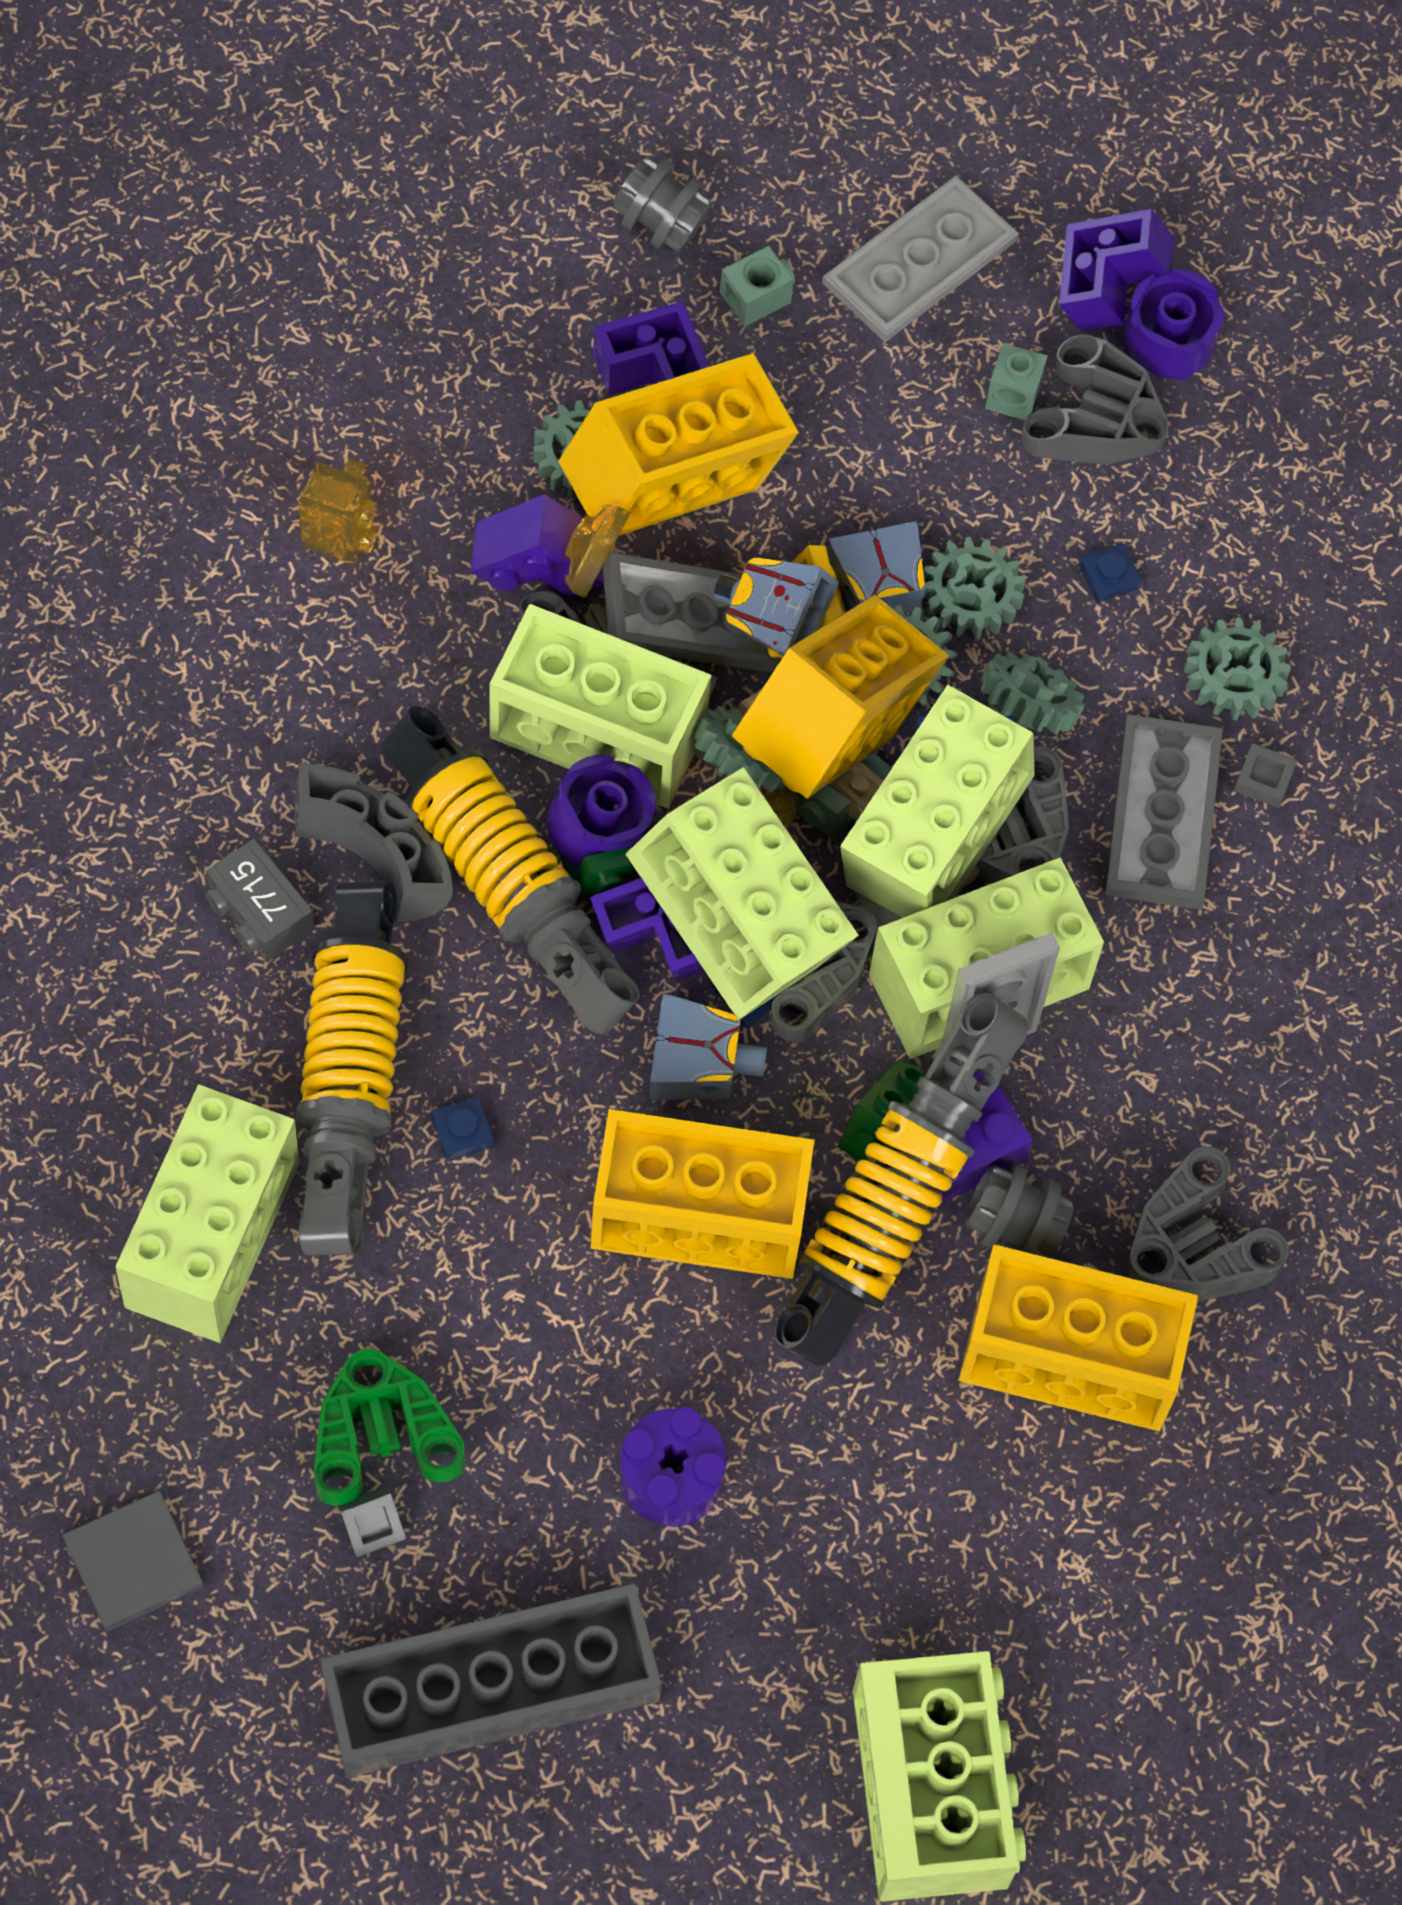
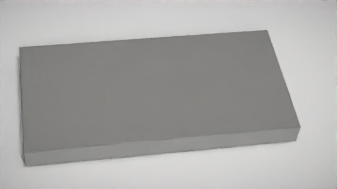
[822,175,1019,342]
[941,933,1060,1064]

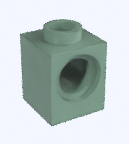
[720,246,795,327]
[985,343,1047,420]

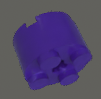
[1124,269,1224,380]
[546,755,656,870]
[620,1407,726,1527]

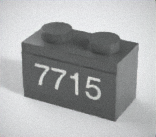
[205,839,315,962]

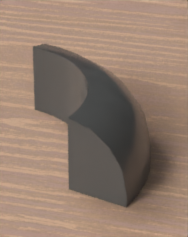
[294,763,453,922]

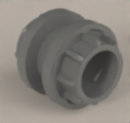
[613,158,712,252]
[964,1162,1074,1259]

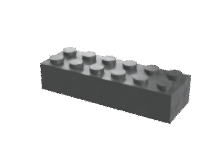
[320,1583,662,1778]

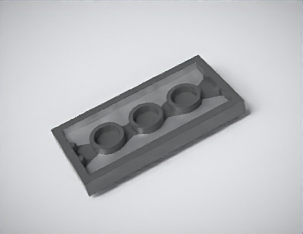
[602,552,782,673]
[1104,714,1223,910]

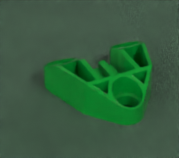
[314,1349,466,1506]

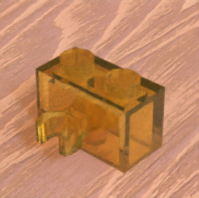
[298,458,378,566]

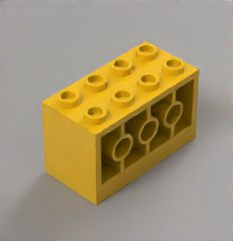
[558,353,799,541]
[732,595,949,799]
[590,1109,814,1279]
[958,1244,1198,1432]

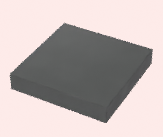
[62,1490,204,1632]

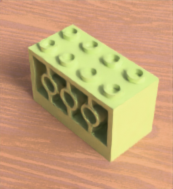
[490,604,711,809]
[840,685,1035,918]
[626,767,859,1020]
[869,857,1104,1059]
[115,1084,299,1343]
[853,1651,1026,1902]

